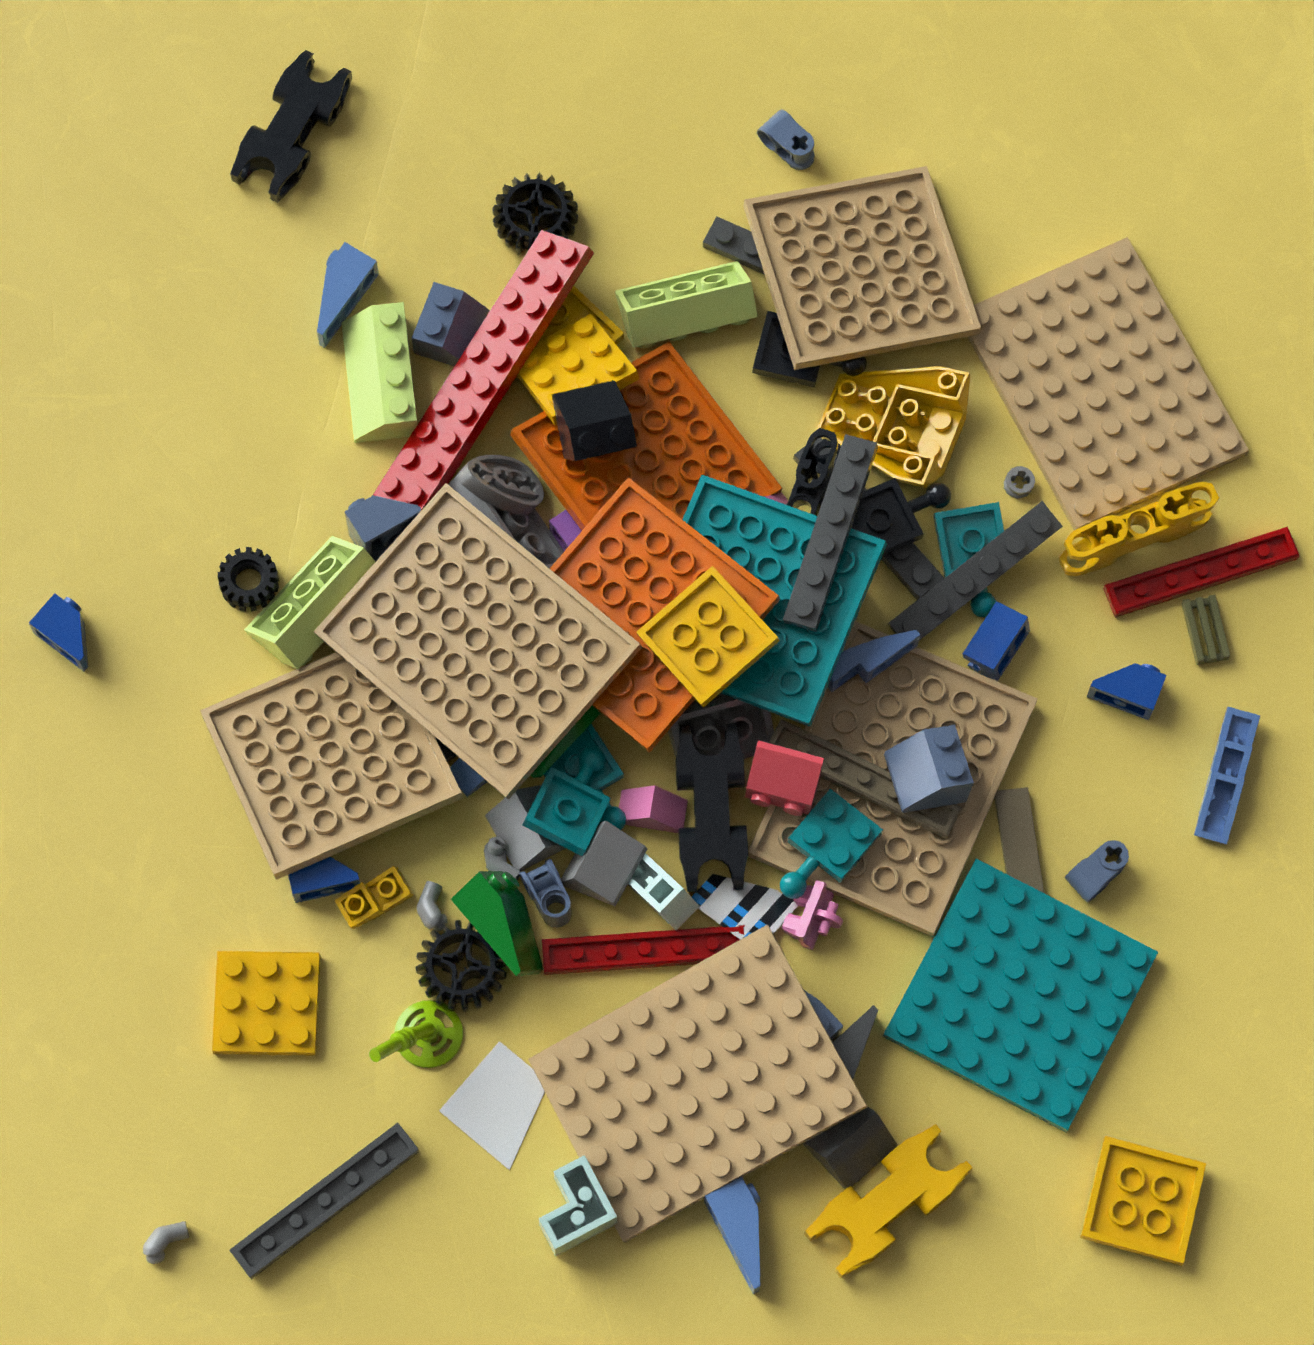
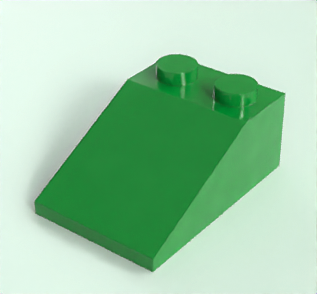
[451,871,543,976]

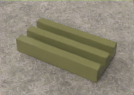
[1182,595,1230,665]

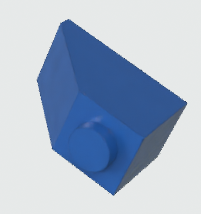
[29,593,88,672]
[1087,663,1167,720]
[288,857,360,903]

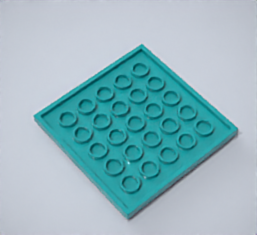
[682,475,887,727]
[883,859,1158,1133]

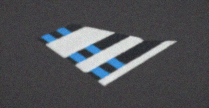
[692,874,798,940]

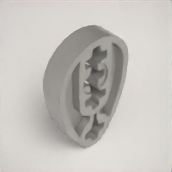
[458,455,544,515]

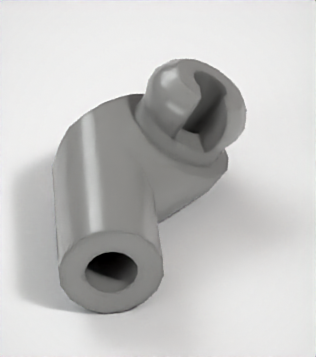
[484,837,521,880]
[417,881,447,931]
[143,1221,189,1264]

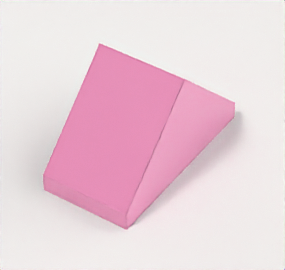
[619,785,688,833]

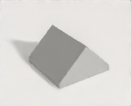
[485,785,566,871]
[561,821,647,906]

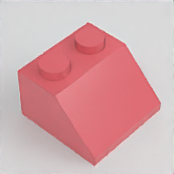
[745,740,824,816]

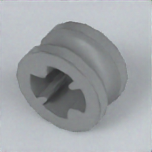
[1003,466,1035,498]

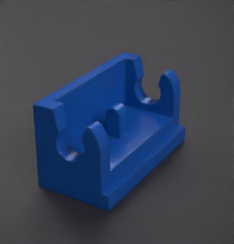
[962,601,1030,681]

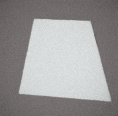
[439,1041,545,1170]

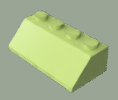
[615,261,758,348]
[342,302,418,443]
[244,536,375,669]

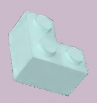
[539,1155,617,1257]

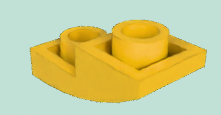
[334,866,414,929]

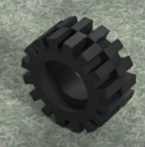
[218,547,279,612]

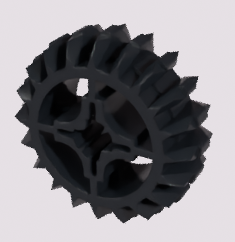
[492,172,578,254]
[415,920,507,1012]

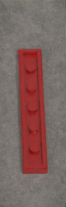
[1103,527,1300,618]
[542,925,745,975]

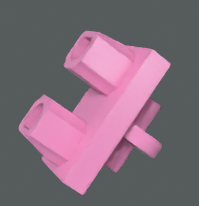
[782,880,843,950]

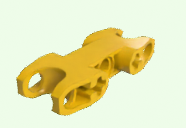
[1059,482,1219,576]
[804,1124,973,1278]

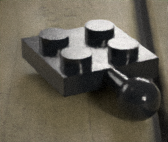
[752,311,867,388]
[851,478,951,556]

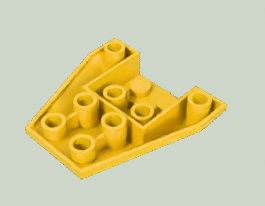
[817,366,970,488]

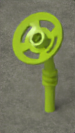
[369,1000,463,1068]

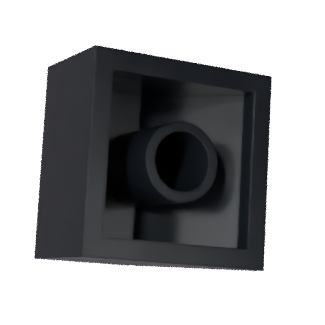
[551,380,637,461]

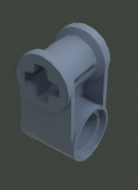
[757,109,815,170]
[1064,840,1129,903]
[519,858,572,928]

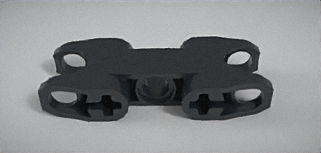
[230,50,352,203]
[787,428,841,516]
[675,723,748,892]

